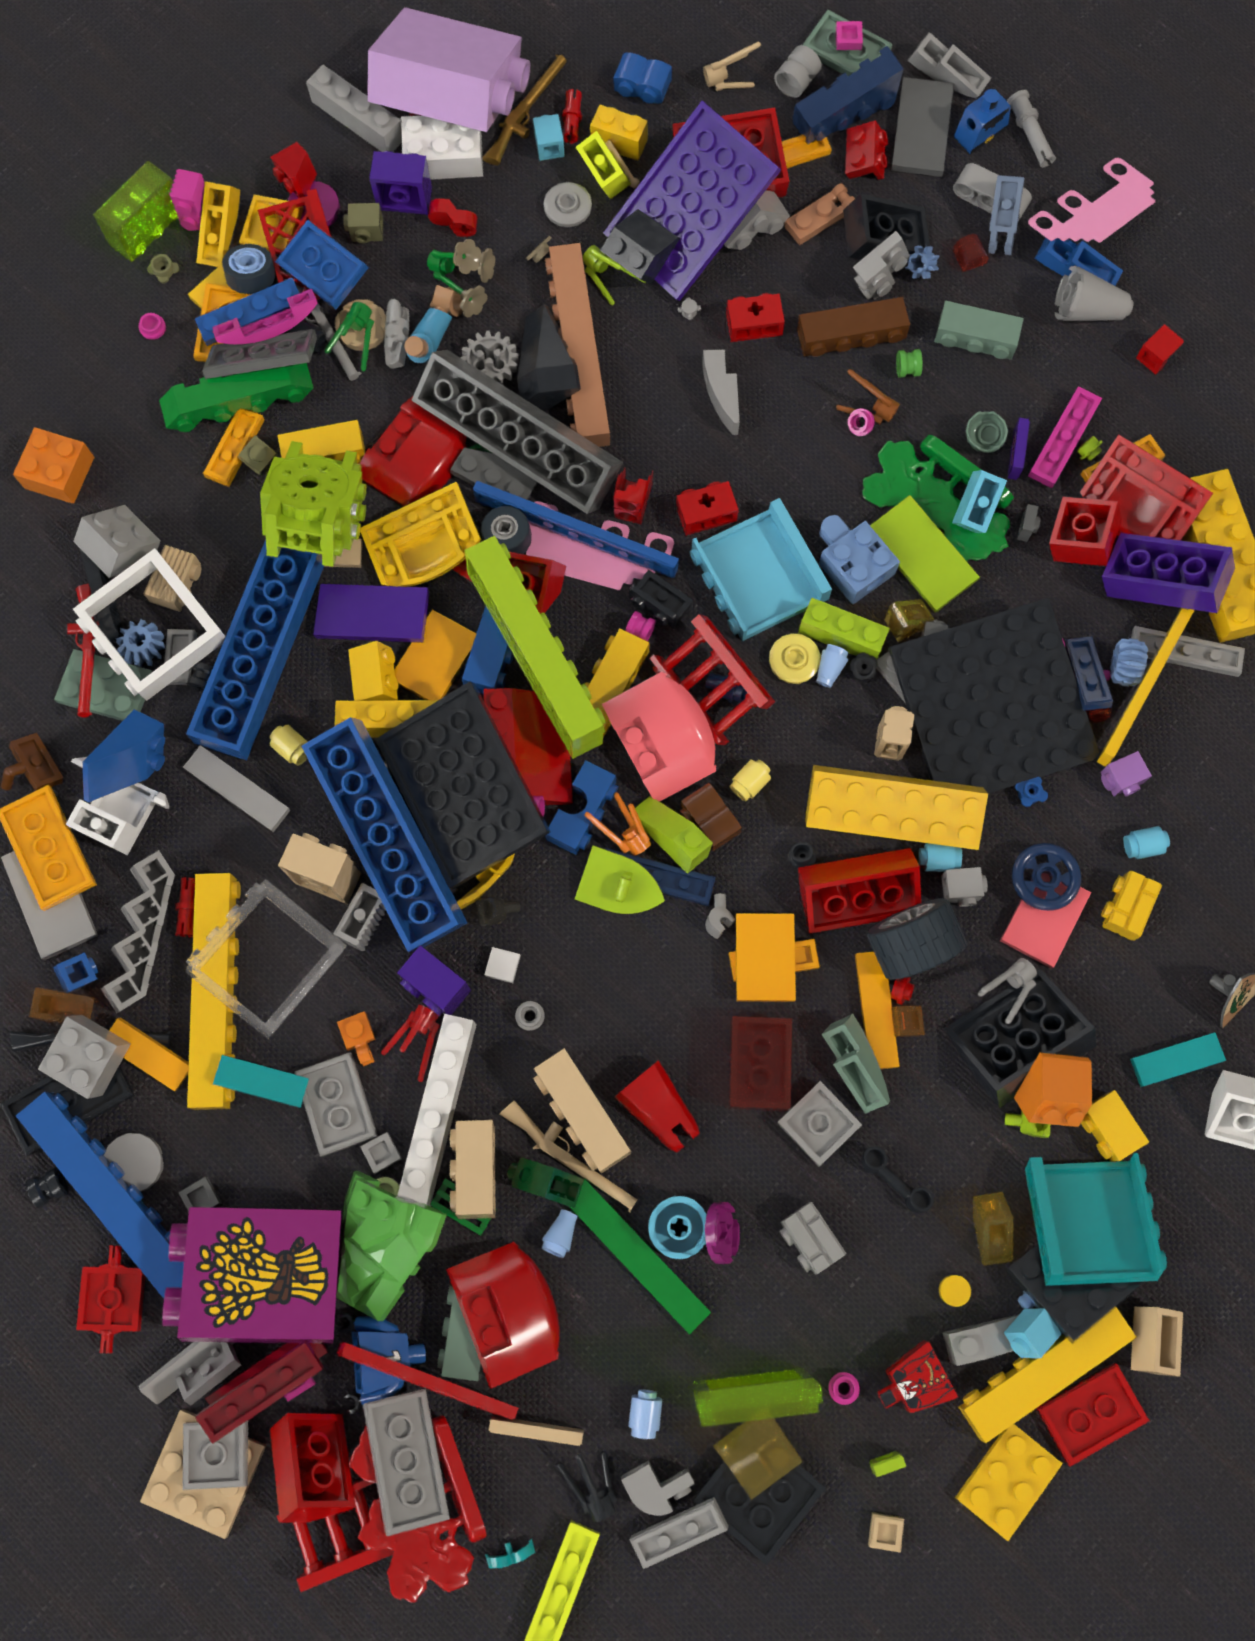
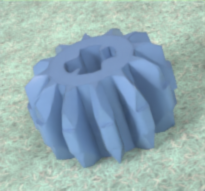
[116,619,166,667]
[1110,638,1148,687]

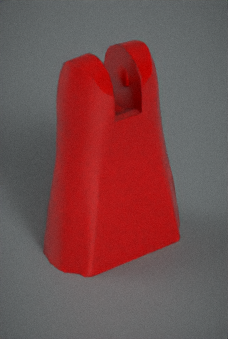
[614,1060,700,1153]

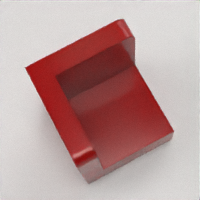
[1136,324,1184,375]

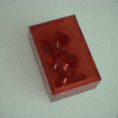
[728,1016,792,1111]

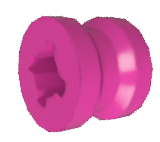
[625,611,656,642]

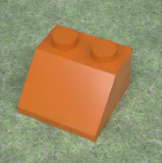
[1014,1053,1092,1127]

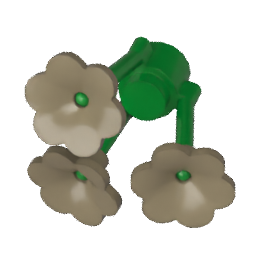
[427,239,495,317]

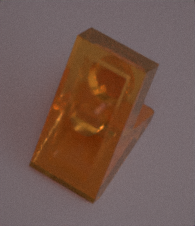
[29,987,94,1023]

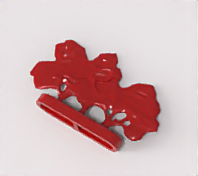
[349,1415,486,1603]

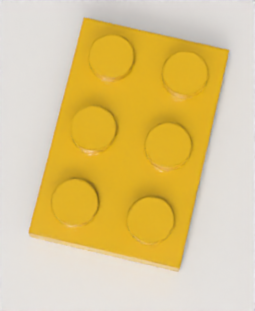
[955,1424,1063,1541]

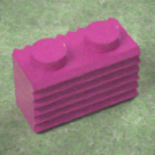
[169,169,205,231]

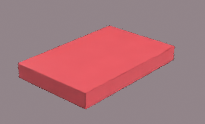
[1000,873,1091,969]

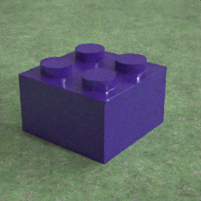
[370,151,432,215]
[397,945,471,1017]

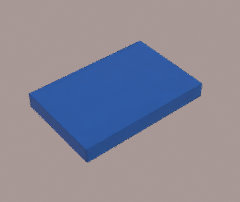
[275,220,368,310]

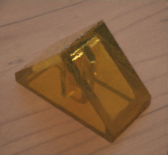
[884,599,934,642]

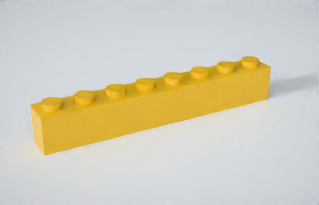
[187,873,241,1110]

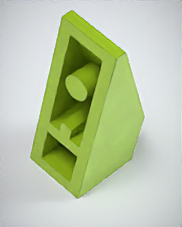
[630,796,713,874]

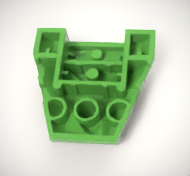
[336,1171,447,1321]

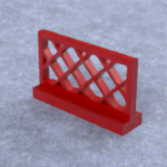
[257,188,349,300]

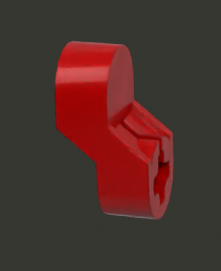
[428,199,478,237]

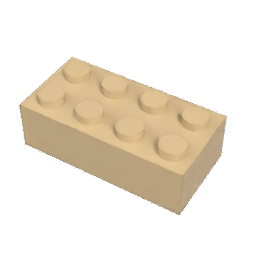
[533,1049,631,1174]

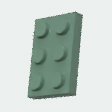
[54,649,153,721]

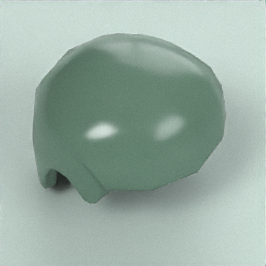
[966,411,1008,453]

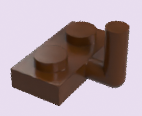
[1,733,63,791]

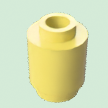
[270,725,308,766]
[729,759,771,802]

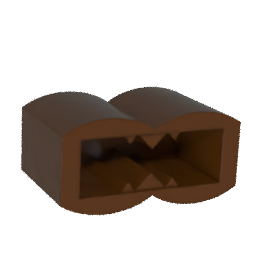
[679,783,742,851]

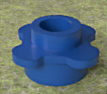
[1015,777,1048,807]

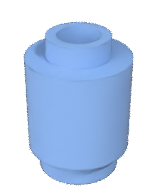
[629,1389,662,1439]

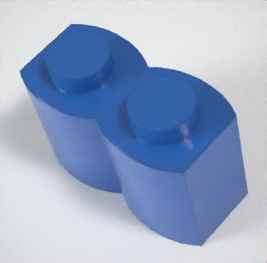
[614,53,672,104]

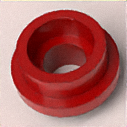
[891,977,914,1005]

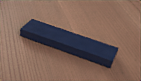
[605,848,716,906]

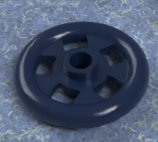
[1012,843,1081,911]

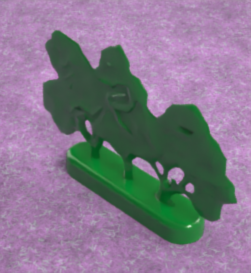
[862,435,1014,561]

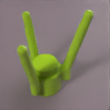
[582,245,646,305]

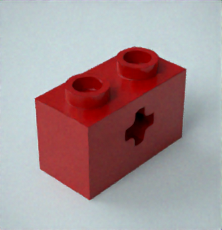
[726,293,785,342]
[676,481,739,536]

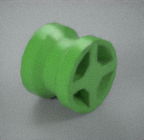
[896,349,922,378]

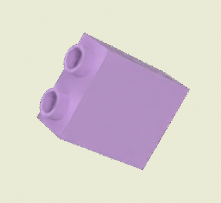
[368,7,530,132]

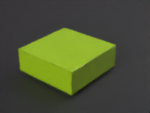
[869,1451,906,1477]

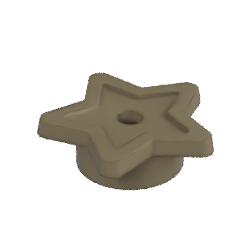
[526,236,552,263]

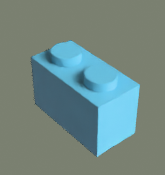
[952,470,1007,533]

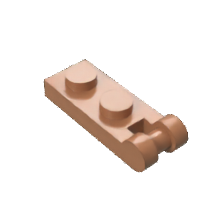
[784,183,855,245]

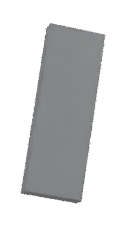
[630,1497,729,1569]

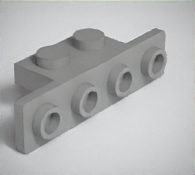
[139,1342,241,1406]

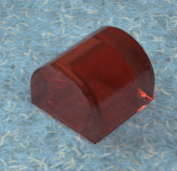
[953,234,988,272]

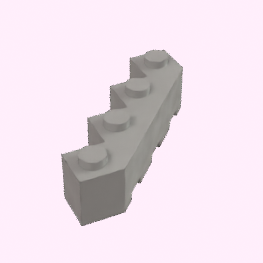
[101,851,175,1013]

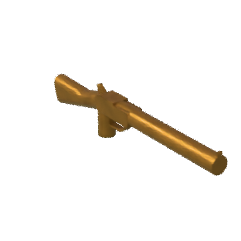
[483,55,567,166]

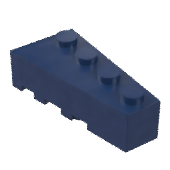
[792,46,903,144]

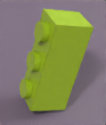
[798,598,890,660]

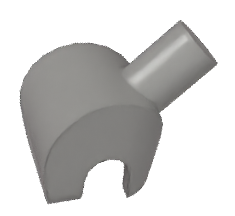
[705,894,736,939]

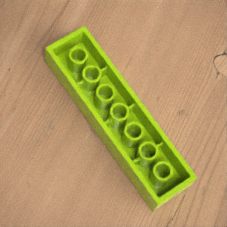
[464,536,606,759]

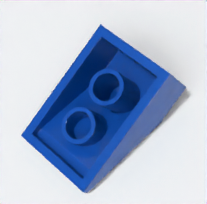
[82,709,165,802]

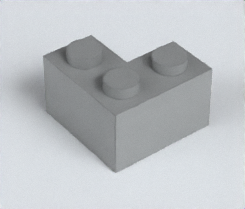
[724,190,790,250]

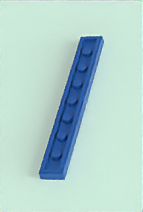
[473,481,679,578]

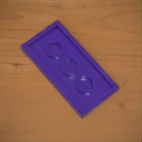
[313,584,430,642]

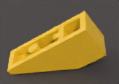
[196,182,241,267]

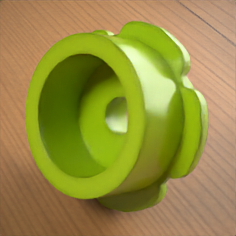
[1077,436,1102,461]

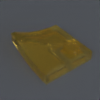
[713,1406,803,1500]

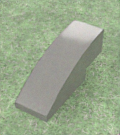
[908,32,991,98]
[702,350,739,435]

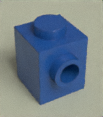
[53,952,98,994]

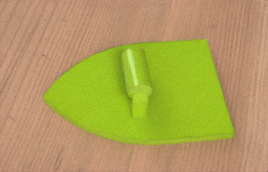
[575,845,665,914]

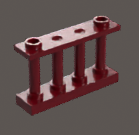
[195,1340,328,1444]

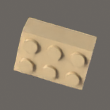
[278,833,361,905]
[450,1120,496,1219]

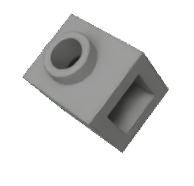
[941,867,987,907]

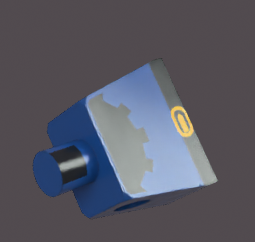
[954,89,1011,154]

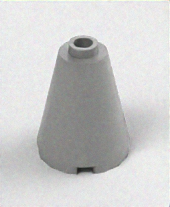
[1055,266,1133,321]

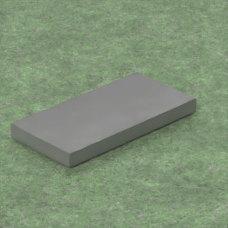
[1,851,98,960]
[363,1389,450,1536]

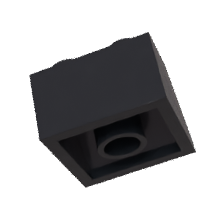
[600,209,680,284]

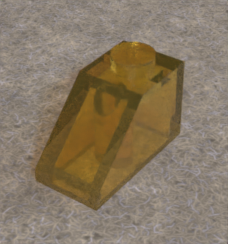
[973,1192,1013,1266]

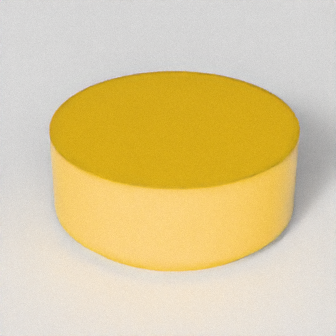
[939,1275,971,1307]

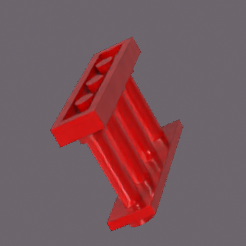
[650,614,775,745]
[277,1479,394,1592]

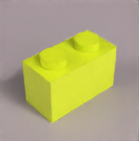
[576,131,631,199]

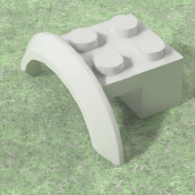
[66,757,170,855]

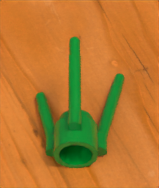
[324,302,374,371]

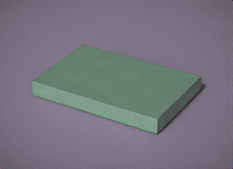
[803,10,892,76]

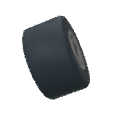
[481,506,532,554]

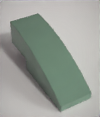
[822,1014,890,1113]

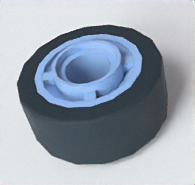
[222,244,276,294]

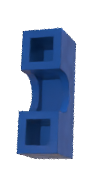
[546,760,618,856]

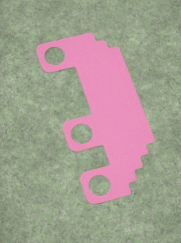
[1028,158,1155,243]
[526,501,674,590]

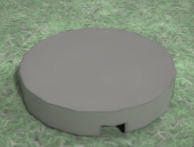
[104,1133,164,1192]

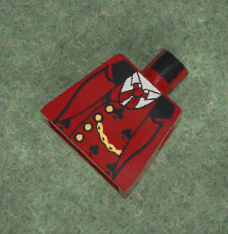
[877,1340,958,1413]

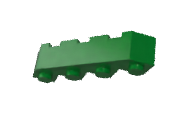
[159,363,314,432]

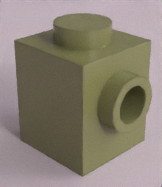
[344,203,383,243]

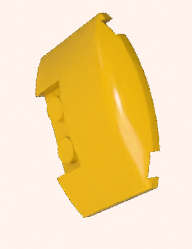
[360,482,481,587]

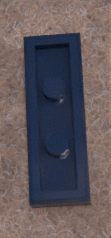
[1064,636,1113,711]

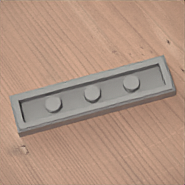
[1131,626,1245,677]
[183,745,290,832]

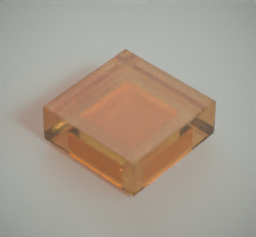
[891,1006,925,1037]

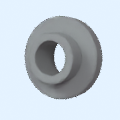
[515,1001,545,1031]

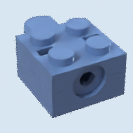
[819,515,900,605]

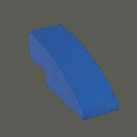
[1035,238,1123,286]

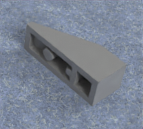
[943,1314,1019,1366]

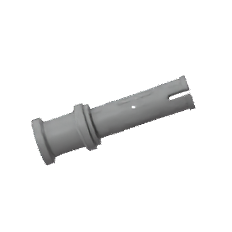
[1007,90,1056,167]

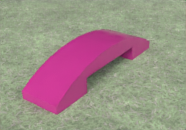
[212,289,318,344]

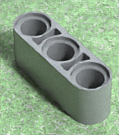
[953,163,1032,221]

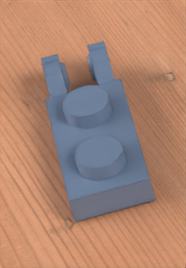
[988,175,1025,255]

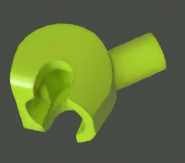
[1005,1111,1051,1138]

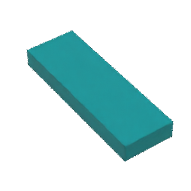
[1130,1033,1226,1087]
[213,1055,309,1108]

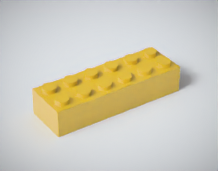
[1182,469,1255,643]
[805,765,988,850]

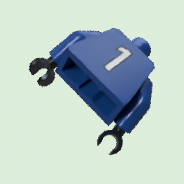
[338,1314,426,1413]

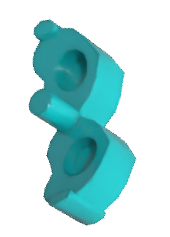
[485,1539,535,1568]

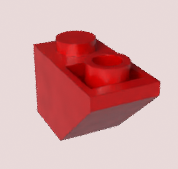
[271,142,317,198]

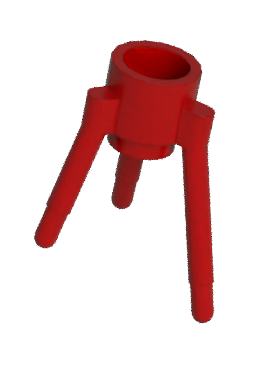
[381,1005,440,1082]

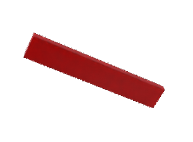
[337,1342,518,1420]

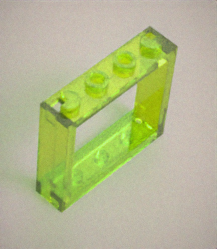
[693,1368,823,1427]

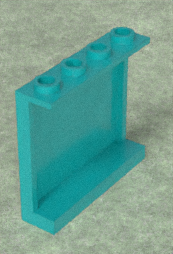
[1025,1153,1167,1286]

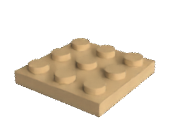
[140,1409,266,1539]

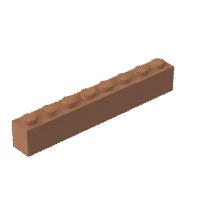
[545,243,610,447]

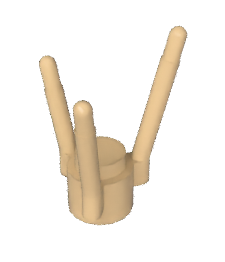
[703,42,761,91]

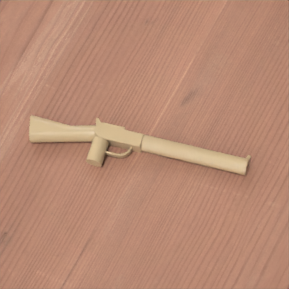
[499,1101,637,1212]

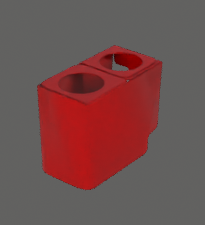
[614,468,653,524]

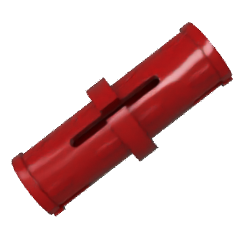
[562,89,582,144]
[175,877,195,937]

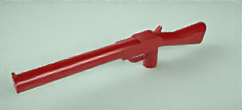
[67,584,100,718]

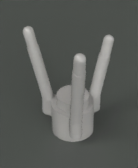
[978,958,1037,1024]

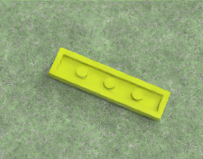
[524,1520,600,1641]

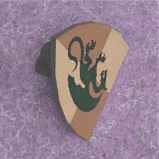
[1209,973,1255,1028]

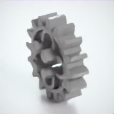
[460,331,519,386]

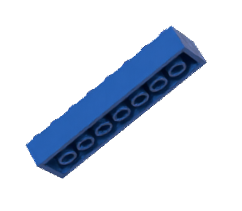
[186,539,324,761]
[301,717,468,952]

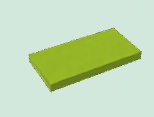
[870,495,980,613]

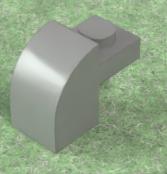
[621,1460,694,1515]

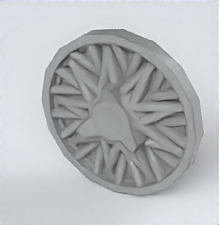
[544,182,592,227]

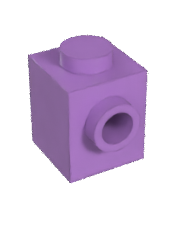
[1101,751,1152,797]

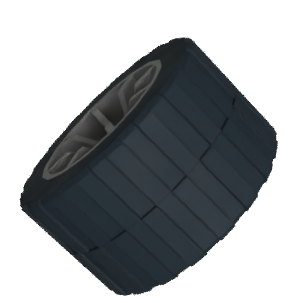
[867,898,967,980]

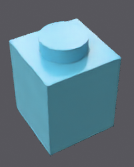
[533,114,565,161]
[1004,1308,1062,1358]

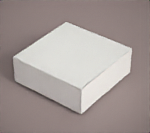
[484,947,521,983]

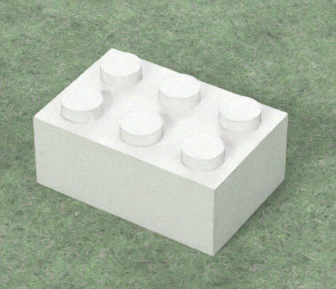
[401,115,483,179]

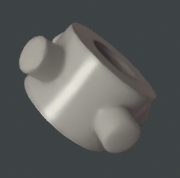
[678,298,701,320]

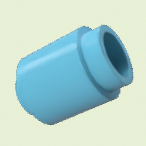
[1123,826,1170,859]
[919,843,962,872]

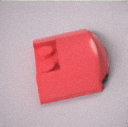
[602,672,716,802]

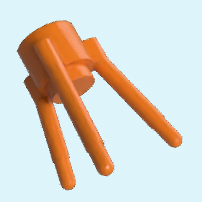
[584,792,651,856]

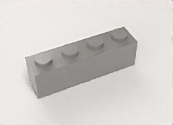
[306,65,402,152]

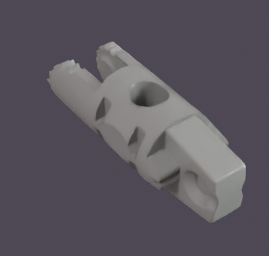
[384,299,410,369]

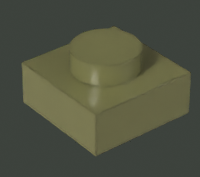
[237,435,276,475]

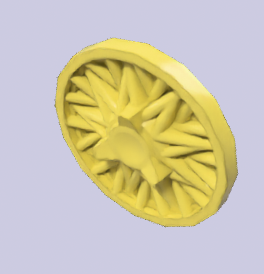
[769,634,821,684]

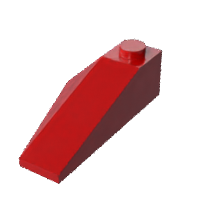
[452,552,567,614]

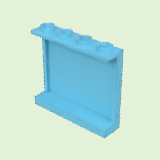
[690,498,832,641]

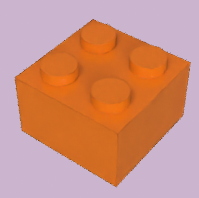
[13,427,94,504]

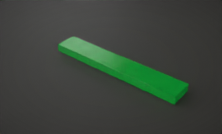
[570,1179,711,1335]

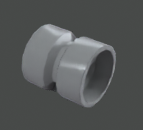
[774,45,821,98]

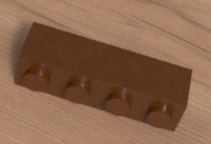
[797,297,910,356]

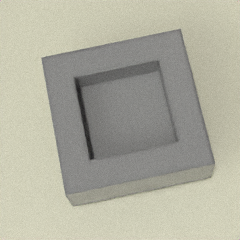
[360,1132,402,1174]

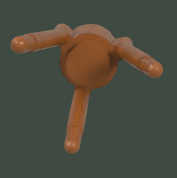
[836,369,900,424]

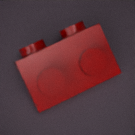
[845,120,888,180]

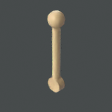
[605,140,639,188]

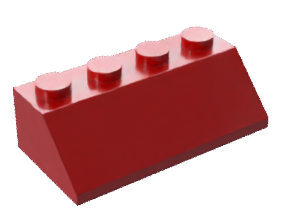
[798,848,921,934]

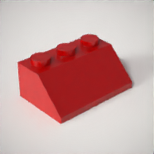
[270,1413,355,1523]

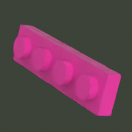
[1028,386,1102,488]

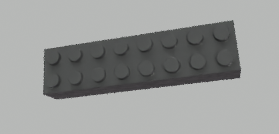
[412,350,623,514]

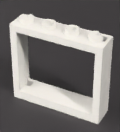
[73,548,225,701]

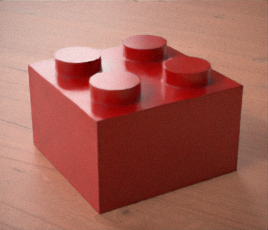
[1049,497,1122,566]

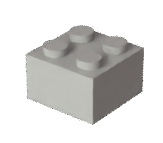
[73,505,160,578]
[38,1015,131,1099]

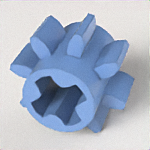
[906,246,940,279]

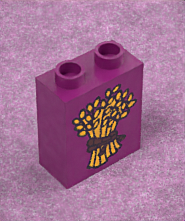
[163,1207,341,1343]

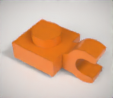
[337,1011,376,1066]

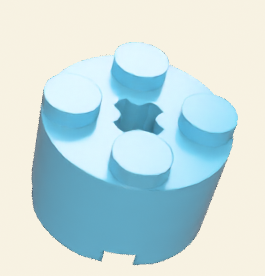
[648,1196,707,1259]

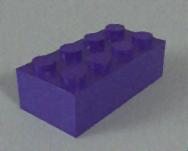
[1102,533,1235,613]

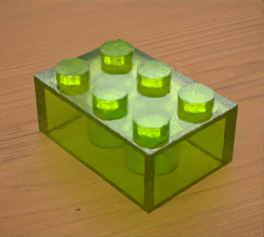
[93,161,178,262]

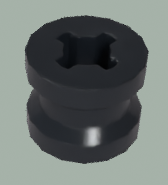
[186,662,213,692]

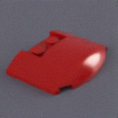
[360,396,467,507]
[1080,435,1214,541]
[446,1242,560,1389]

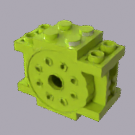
[260,441,366,567]

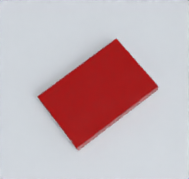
[1036,1363,1149,1467]

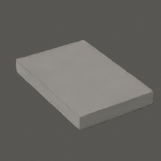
[295,1052,378,1157]

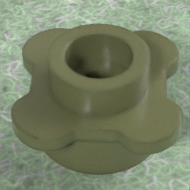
[147,254,179,283]

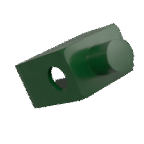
[507,1158,584,1208]

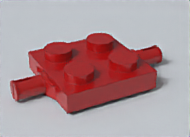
[76,1245,145,1353]

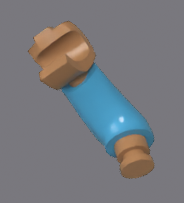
[404,285,463,363]

